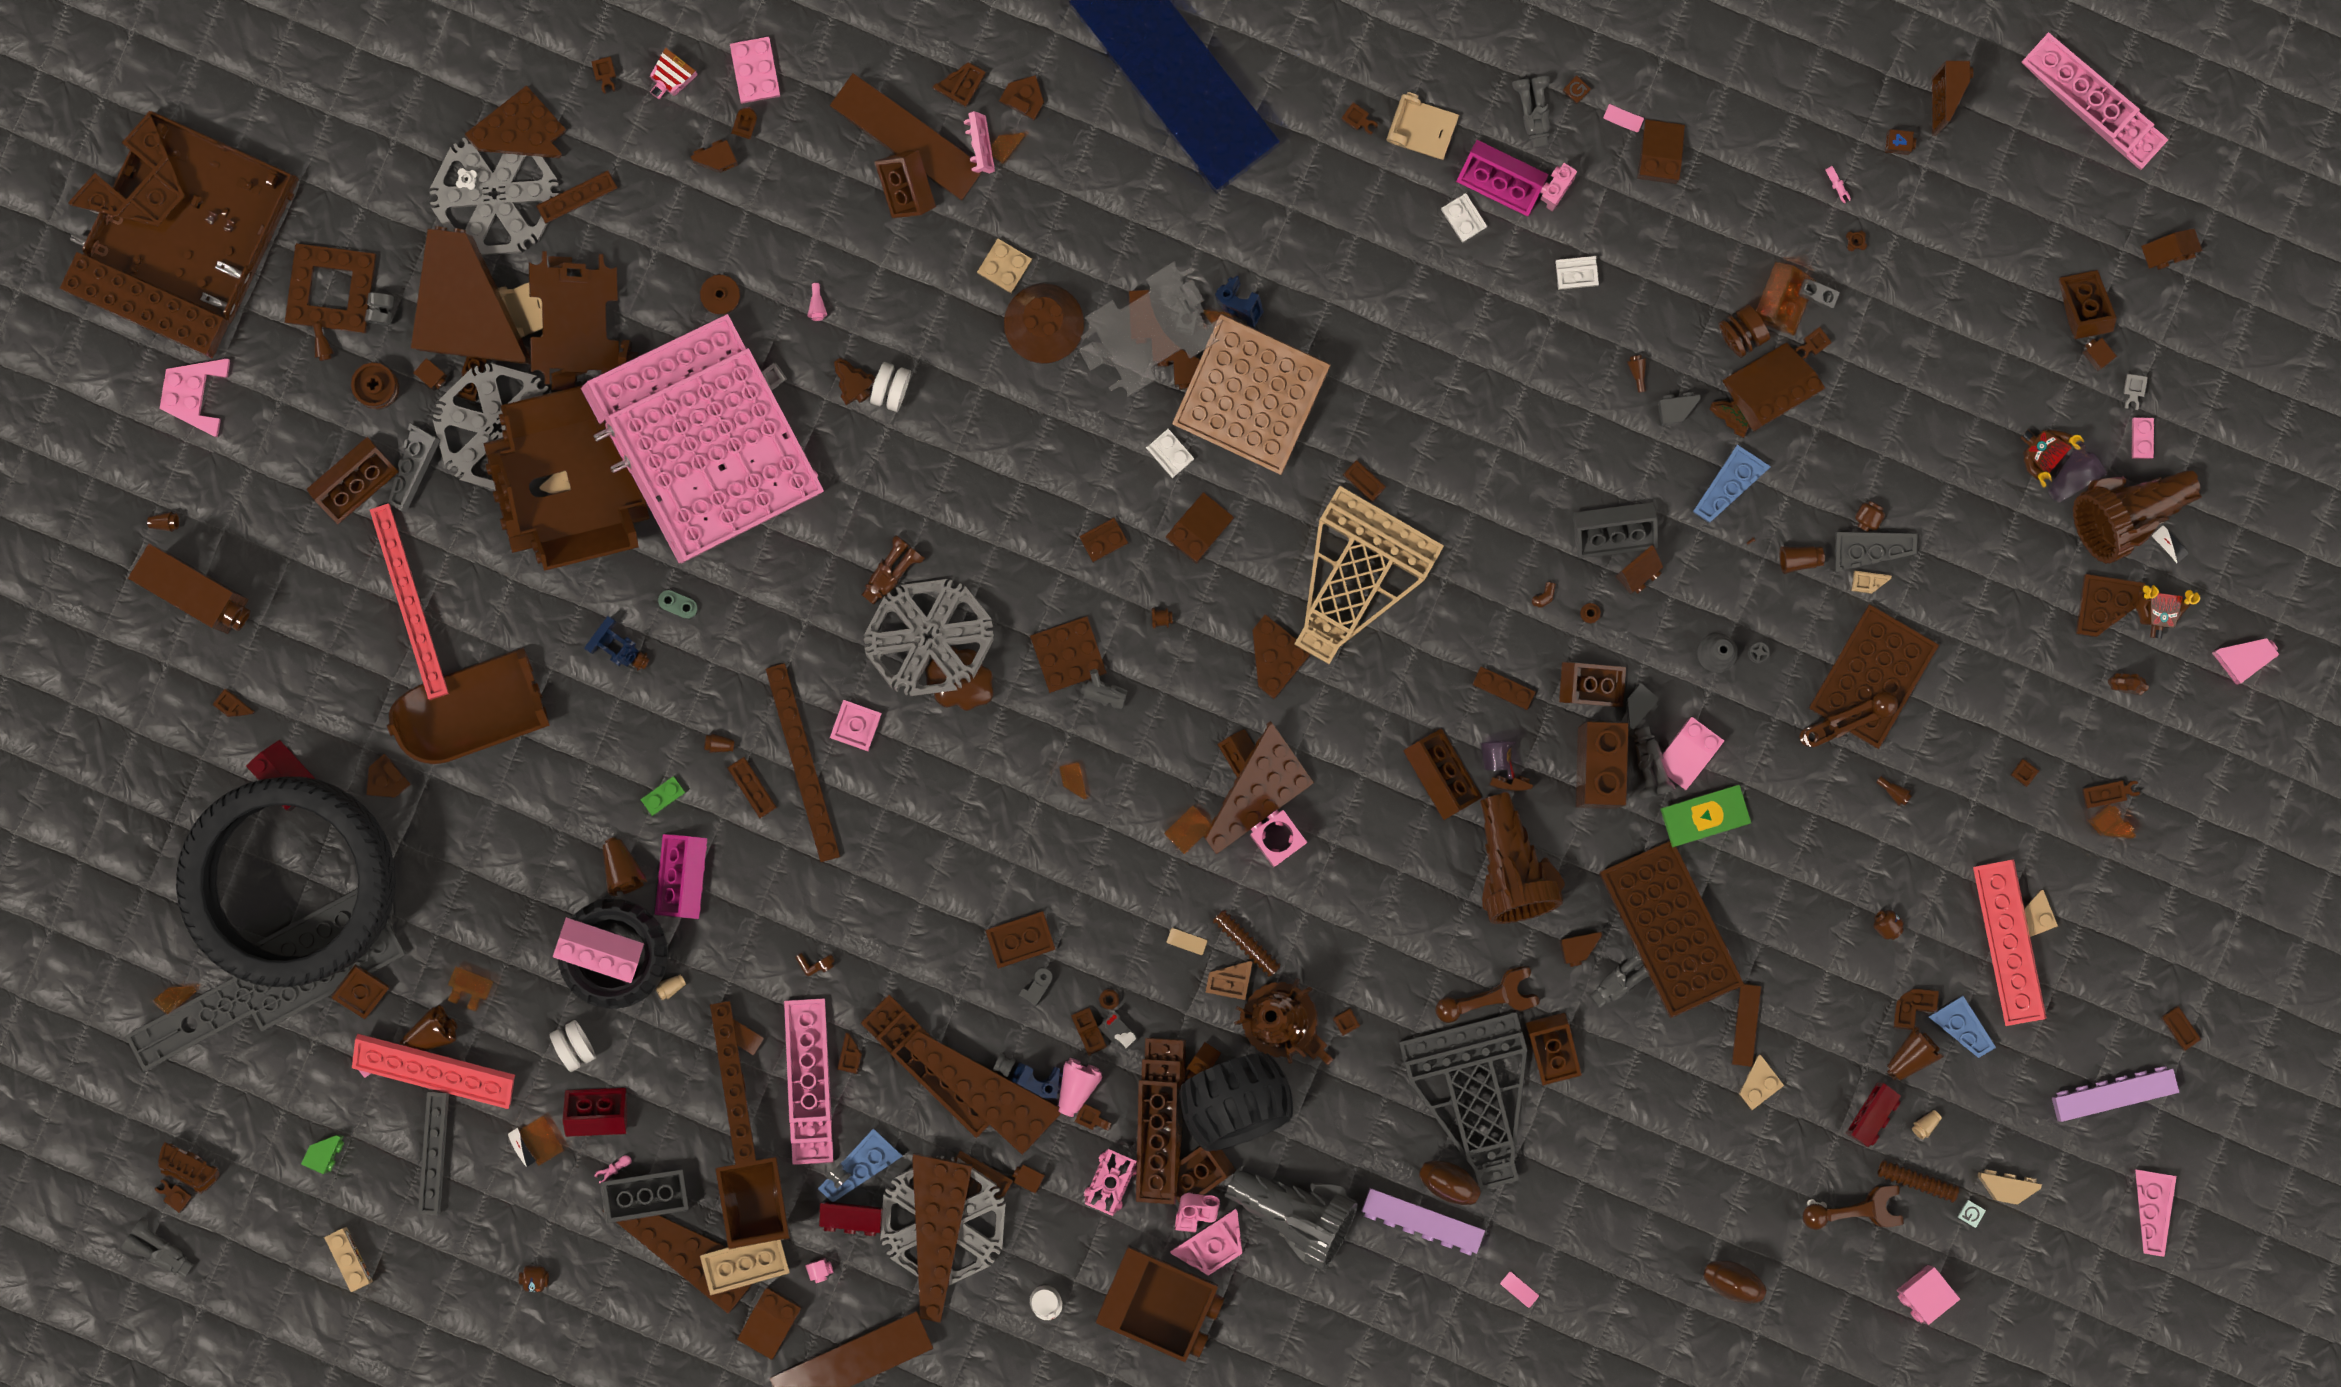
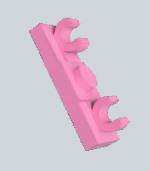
[964,111,995,174]

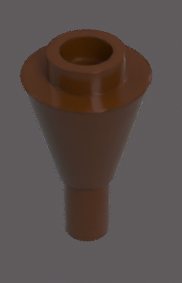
[313,323,334,361]
[1626,355,1646,393]
[1876,776,1912,807]

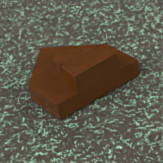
[999,75,1044,120]
[618,340,639,366]
[366,754,411,798]

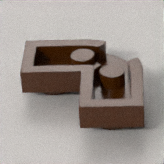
[1894,989,1939,1030]

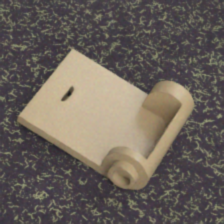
[1386,92,1459,160]
[498,282,543,338]

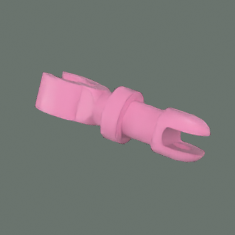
[1825,166,1851,203]
[594,1155,631,1184]

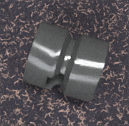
[365,293,394,325]

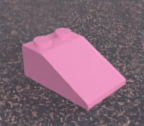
[1662,717,1724,790]

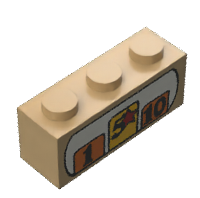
[324,1227,373,1292]

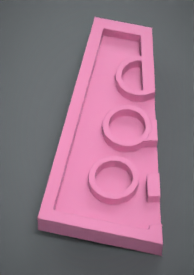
[2135,1169,2176,1257]

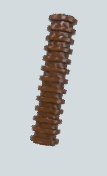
[1213,910,1281,977]
[1878,1160,1959,1203]

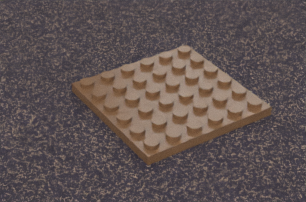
[1172,314,1331,475]

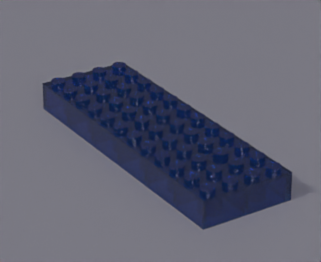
[1069,0,1280,194]

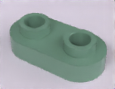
[658,590,698,619]

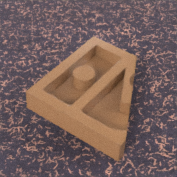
[1205,961,1252,1000]

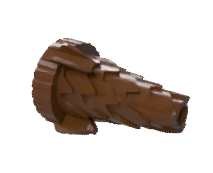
[2073,471,2202,564]
[1480,792,1565,924]
[1234,978,1319,1064]

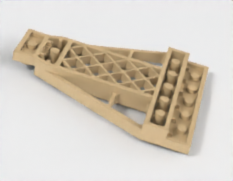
[1294,486,1444,664]

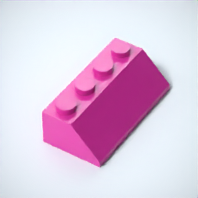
[1456,140,1549,216]
[655,834,707,919]

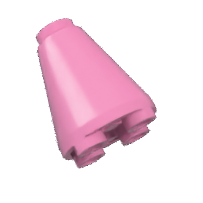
[1058,1058,1103,1117]

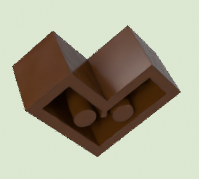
[2141,228,2202,270]

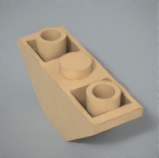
[1978,1169,2042,1205]

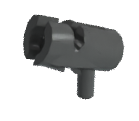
[1081,669,1128,710]

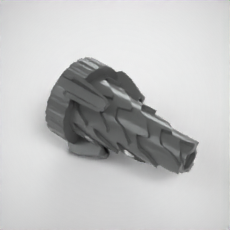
[1225,1170,1357,1270]

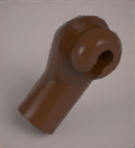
[1532,582,1556,608]

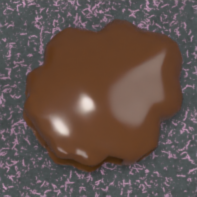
[925,646,994,711]
[1419,1160,1481,1205]
[1703,1260,1767,1304]

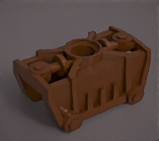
[158,1142,220,1194]

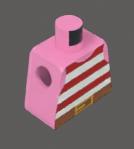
[650,48,698,99]

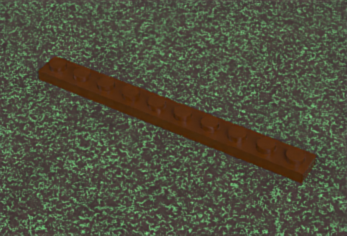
[766,663,840,863]

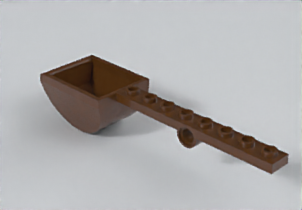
[710,1001,790,1250]

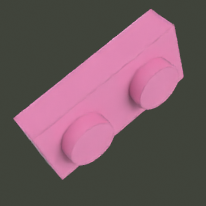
[2132,418,2154,459]

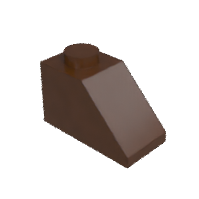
[1560,932,1602,967]

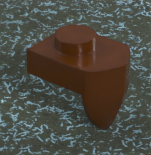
[731,107,757,139]

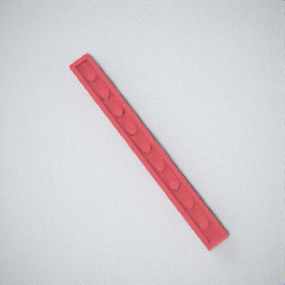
[370,503,449,700]

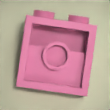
[1540,163,1577,212]

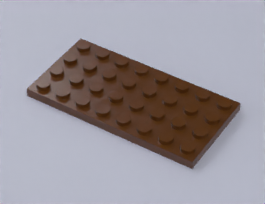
[1599,841,1744,1019]

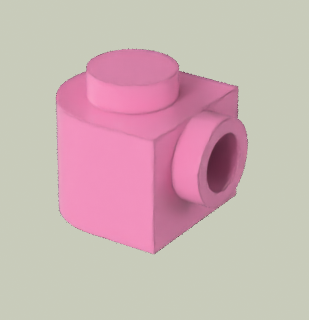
[805,1258,834,1283]

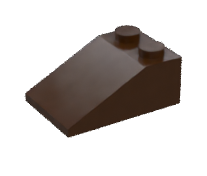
[1637,119,1685,184]
[2059,270,2116,340]
[1165,492,1234,564]
[1615,545,1663,594]
[1559,662,1626,707]
[1526,1013,1582,1086]
[1176,1147,1236,1203]
[737,1287,803,1360]

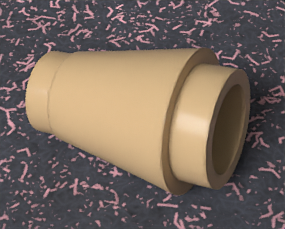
[656,974,686,1000]
[1912,1110,1942,1140]

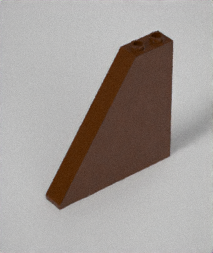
[411,226,531,364]

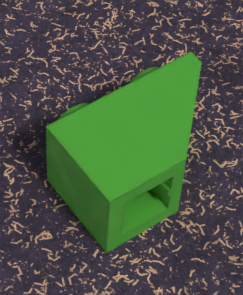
[301,1135,344,1174]

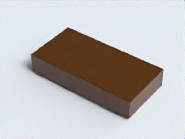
[1343,460,1386,502]
[2161,1006,2202,1051]

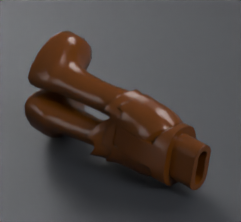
[861,535,925,605]

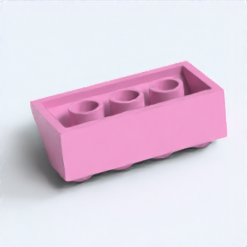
[552,917,644,983]

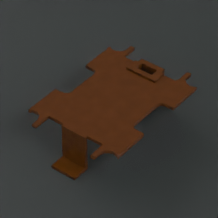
[529,251,619,391]

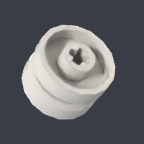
[870,362,911,412]
[549,1020,596,1072]

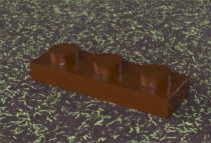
[1472,667,1535,710]

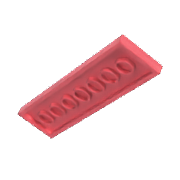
[1973,859,2047,1026]
[352,1034,515,1109]

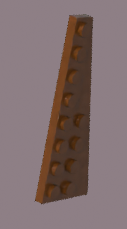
[904,1030,1061,1155]
[912,1153,973,1323]
[603,1210,752,1314]

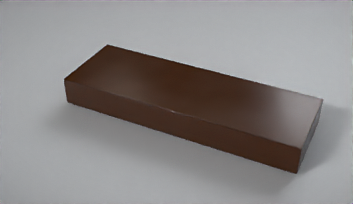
[727,757,777,819]

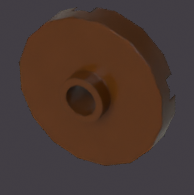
[700,275,740,315]

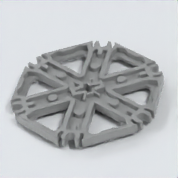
[430,138,559,255]
[433,363,551,490]
[864,579,994,696]
[880,1156,1006,1286]

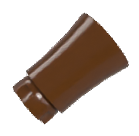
[1779,546,1825,574]

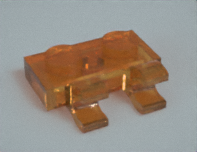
[448,967,494,1012]

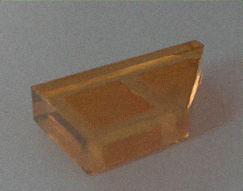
[991,133,1025,164]

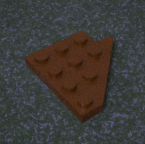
[465,85,566,158]

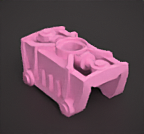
[1084,1149,1137,1216]

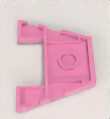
[160,359,230,437]

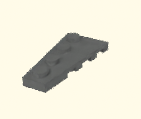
[388,423,440,512]
[1834,532,1917,572]

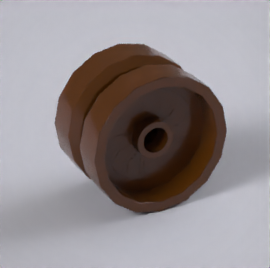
[351,362,400,410]

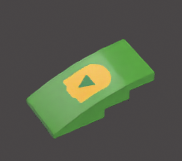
[1660,785,1751,847]

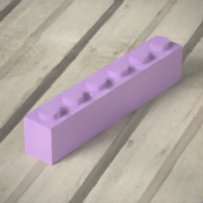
[2052,1066,2179,1122]
[1361,1188,1485,1255]

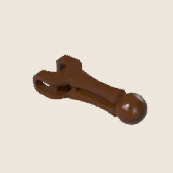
[1799,692,1898,747]
[1435,965,1540,1023]
[1802,1185,1904,1230]

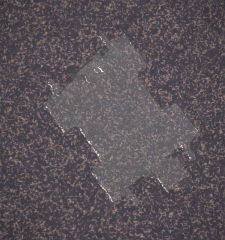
[1079,261,1222,397]

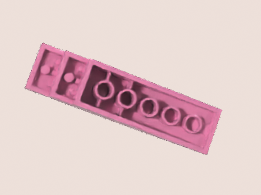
[2022,32,2169,170]
[784,999,834,1165]

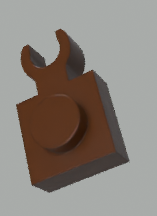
[591,56,616,94]
[1341,102,1378,135]
[1795,327,1832,360]
[155,1180,193,1213]

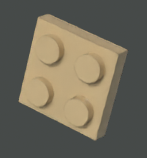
[977,239,1032,294]

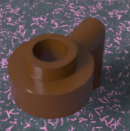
[795,953,835,976]

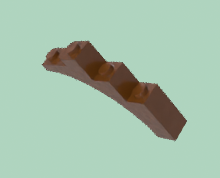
[1129,290,1200,390]

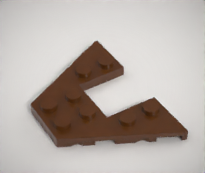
[68,112,185,227]

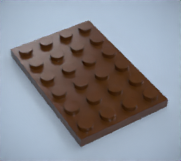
[1808,604,1939,749]

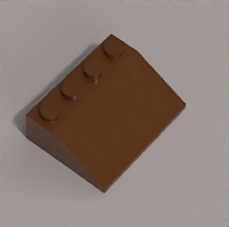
[1932,61,1973,136]
[1722,342,1825,432]

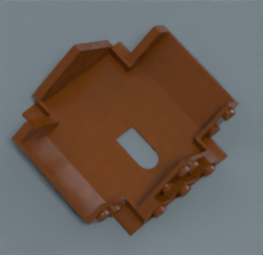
[483,385,650,571]

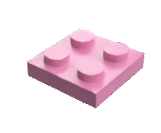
[830,700,882,751]

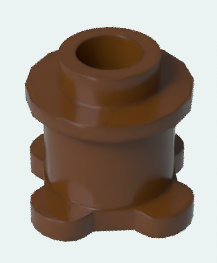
[1152,608,1173,629]

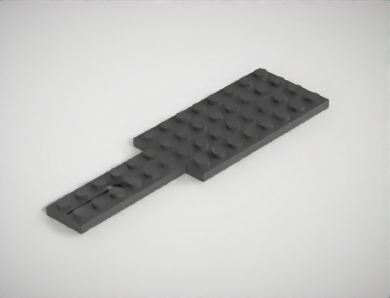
[125,889,406,1072]

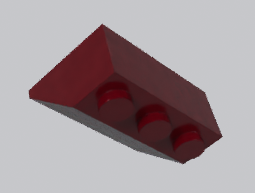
[246,740,315,811]
[1845,1082,1901,1147]
[563,1088,627,1137]
[819,1201,883,1236]

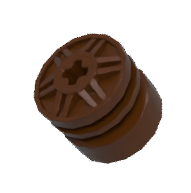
[1718,304,1770,358]

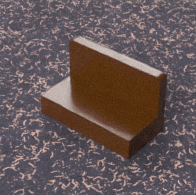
[1217,729,1255,777]

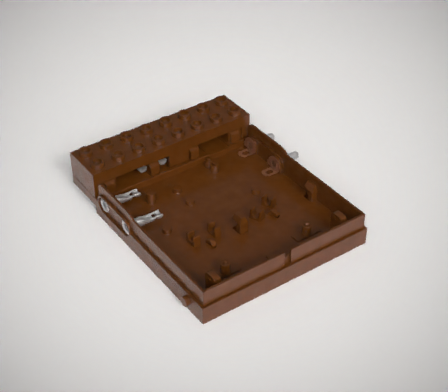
[60,111,299,359]

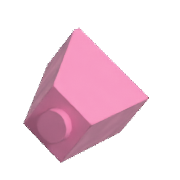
[2212,639,2279,685]

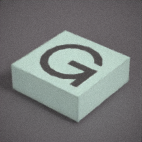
[1957,1200,1986,1228]

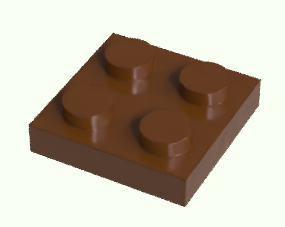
[331,964,389,1019]

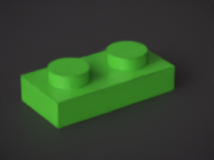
[640,776,686,816]

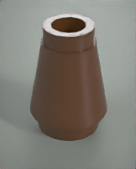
[147,512,179,532]
[704,733,734,753]

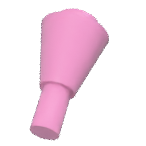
[807,283,827,321]

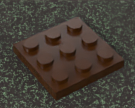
[1030,616,1107,693]

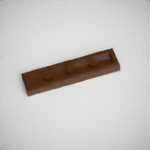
[536,170,617,224]
[1731,984,1761,1067]

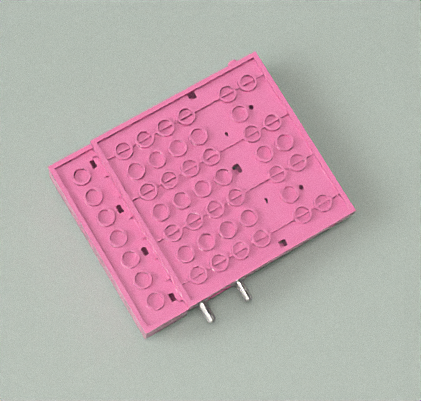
[581,314,824,564]

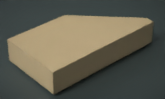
[1851,571,1892,594]

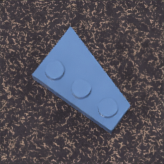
[1928,995,1996,1058]

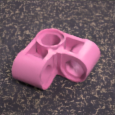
[1175,1193,1220,1232]

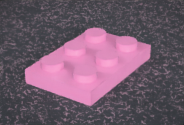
[730,37,780,104]

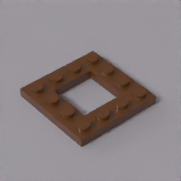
[285,243,377,334]

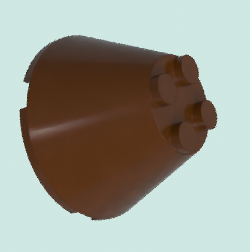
[1004,284,1084,364]

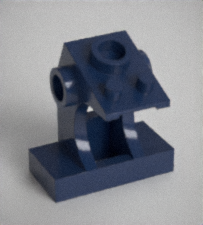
[1215,276,1263,328]
[584,616,639,667]
[1010,1063,1063,1098]

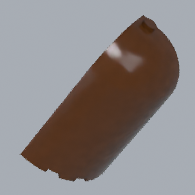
[387,648,550,764]

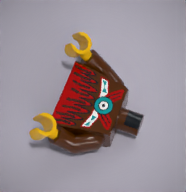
[2020,429,2085,487]
[2135,585,2200,639]

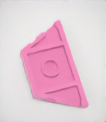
[1170,1209,1242,1276]

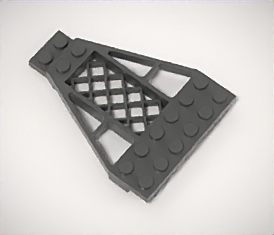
[1399,1012,1527,1190]

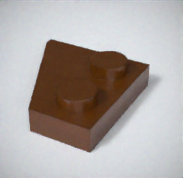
[932,62,986,108]

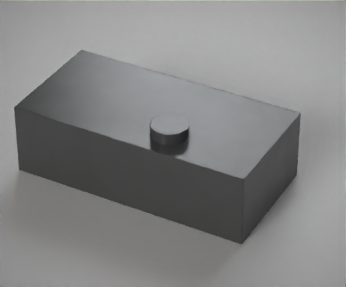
[600,1170,689,1224]

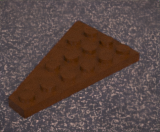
[1204,721,1314,854]

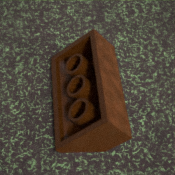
[306,437,399,524]
[1403,728,1482,820]

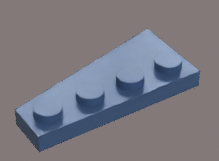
[1693,445,1771,523]
[818,1128,903,1202]

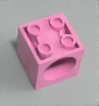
[1250,810,1307,868]
[1897,1265,1960,1325]

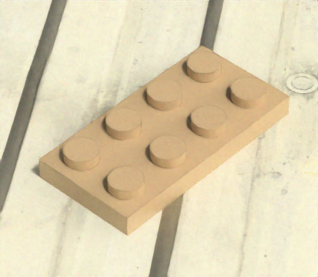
[700,1240,789,1296]

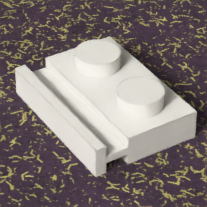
[1441,193,1487,243]
[1555,256,1599,290]
[1146,429,1194,479]

